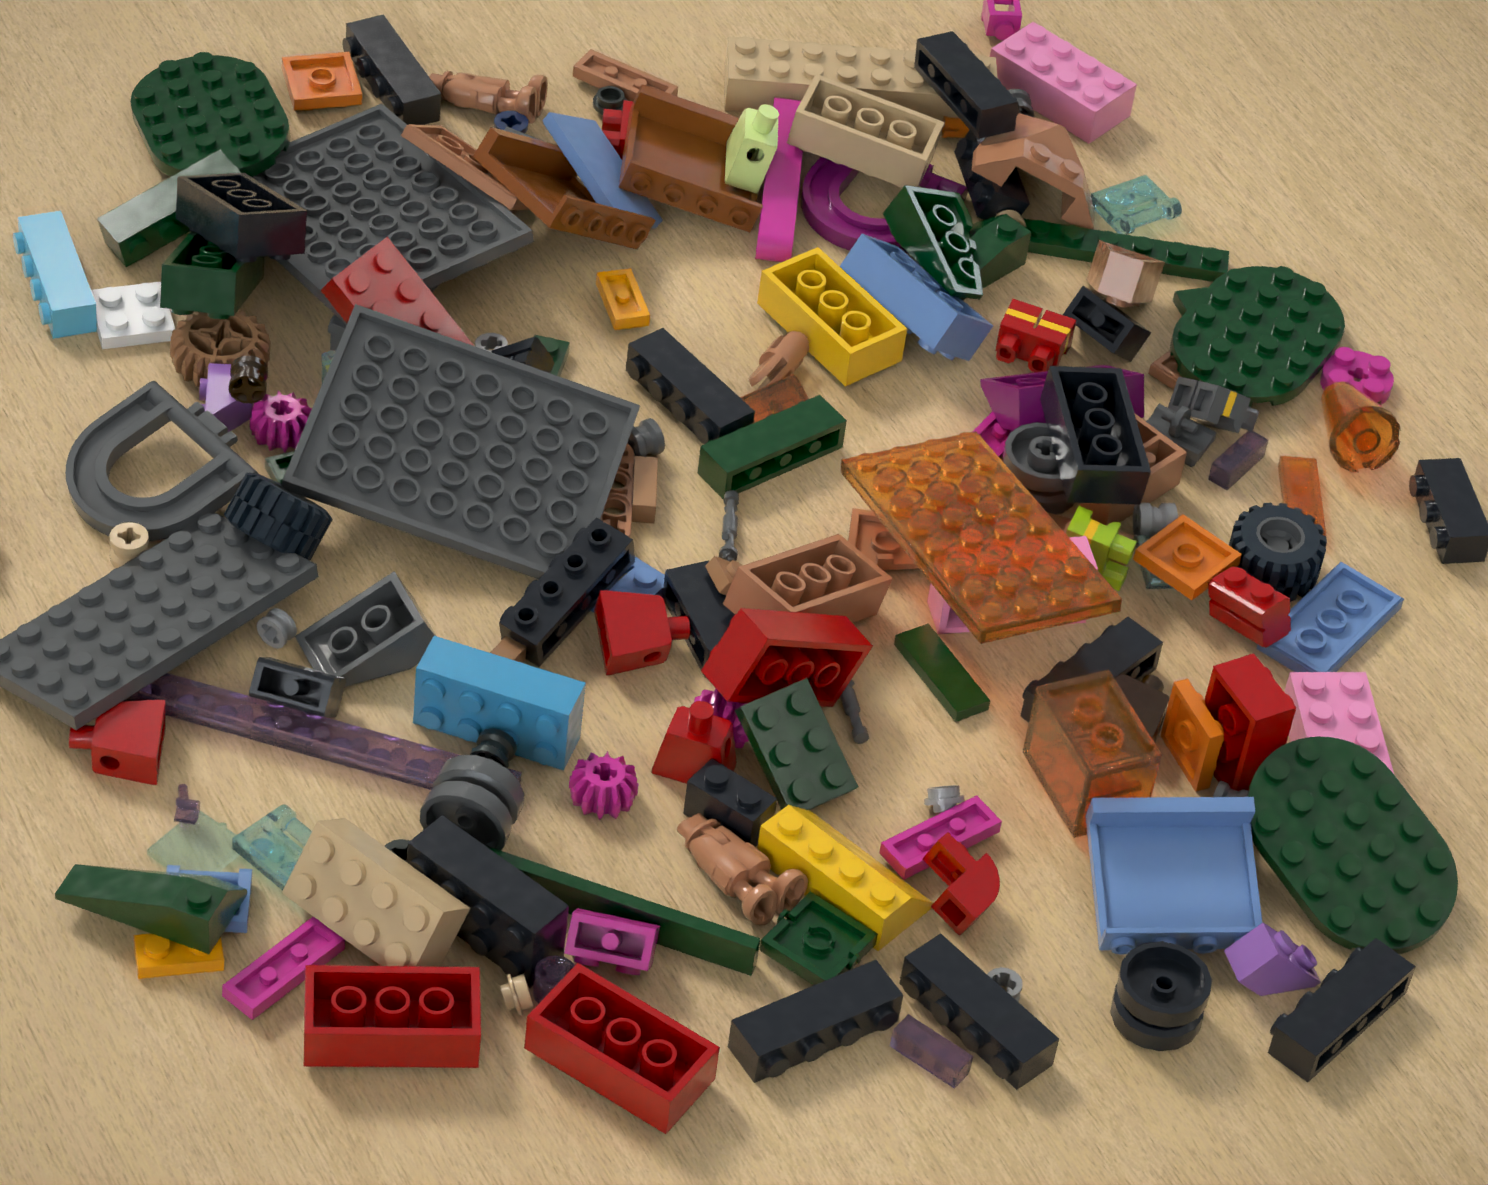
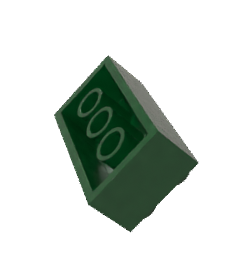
[160,231,265,319]

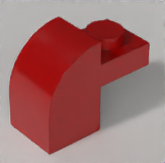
[922,832,1000,936]

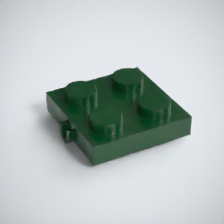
[759,891,878,985]

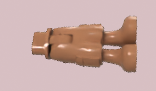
[429,71,548,124]
[677,813,808,925]

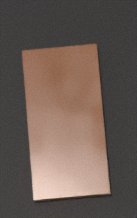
[401,124,529,210]

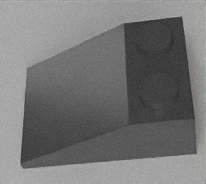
[295,571,436,687]

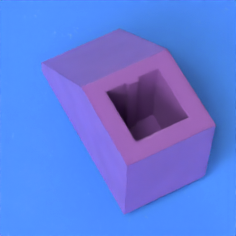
[199,363,253,432]
[1224,922,1321,996]

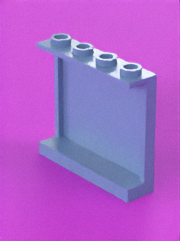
[1086,797,1262,954]

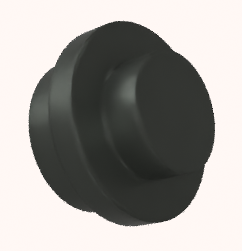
[593,86,627,115]

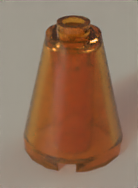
[1321,381,1401,472]

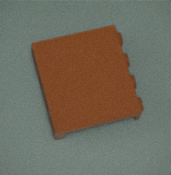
[619,84,763,233]
[473,127,656,250]

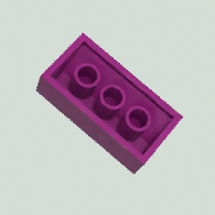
[980,365,1144,431]

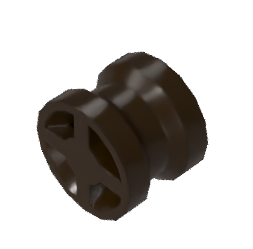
[229,355,268,404]

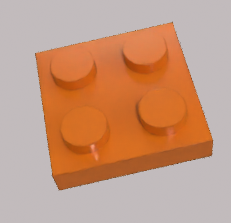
[281,52,362,111]
[1133,514,1242,601]
[1160,678,1224,792]

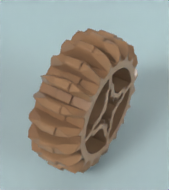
[170,310,271,388]

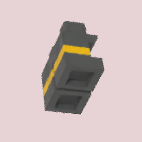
[1168,377,1259,433]

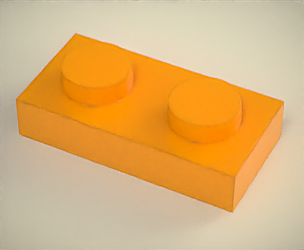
[596,268,650,330]
[134,933,224,979]

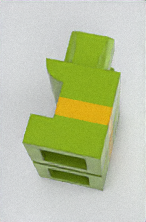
[1065,506,1137,594]

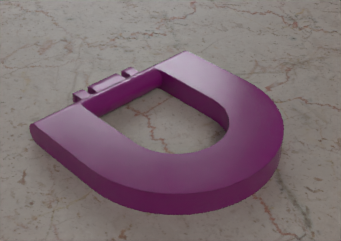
[801,156,968,253]

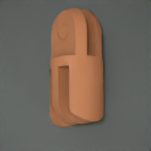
[749,331,809,395]

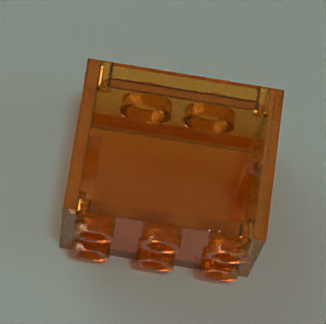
[1023,669,1162,838]

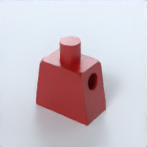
[594,590,690,675]
[69,700,166,785]
[651,701,737,784]

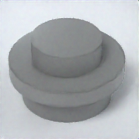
[924,785,965,813]

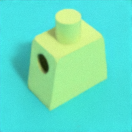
[725,104,779,193]

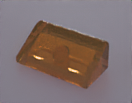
[740,374,809,423]

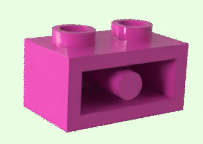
[564,908,660,975]

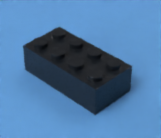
[176,173,307,262]
[1040,366,1151,505]
[407,815,569,989]

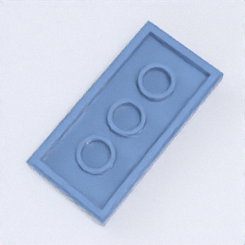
[542,112,663,229]
[1256,562,1404,672]

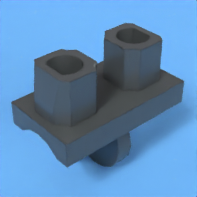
[1146,403,1216,467]

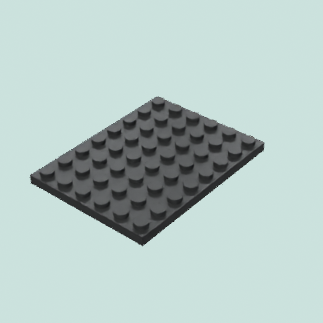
[252,103,534,325]
[281,304,640,579]

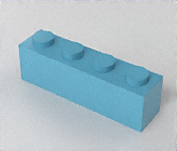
[13,211,97,339]

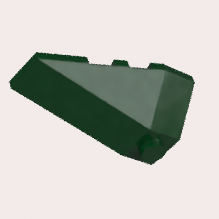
[883,185,983,300]
[959,214,1031,300]
[55,864,247,954]

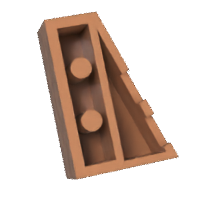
[1086,240,1165,308]
[1079,413,1187,525]

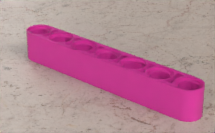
[755,97,803,262]

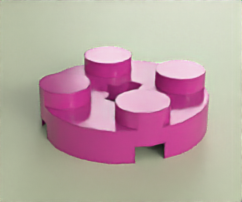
[1320,347,1394,410]

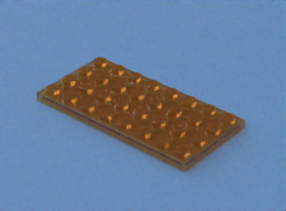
[840,431,1122,644]

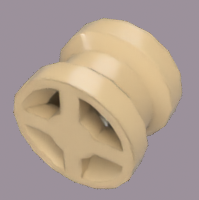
[109,522,149,568]

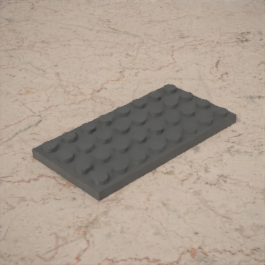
[0,513,319,730]

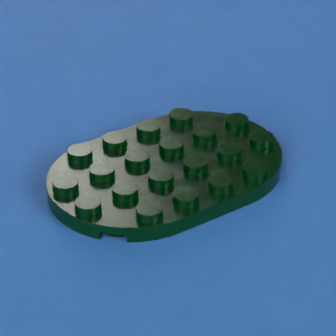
[131,52,291,177]
[1170,266,1345,408]
[1247,736,1458,954]

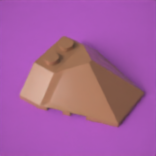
[972,113,1095,229]

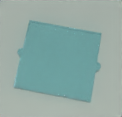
[147,809,248,872]

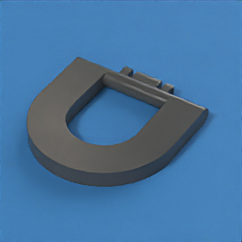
[65,381,259,541]

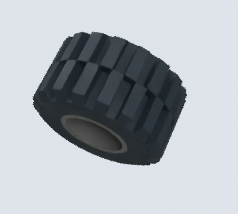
[224,473,333,561]
[1229,502,1327,602]

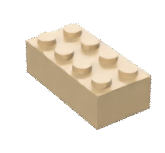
[787,74,945,188]
[282,818,470,967]

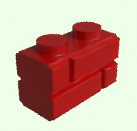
[1208,566,1291,648]

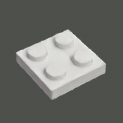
[91,282,175,349]

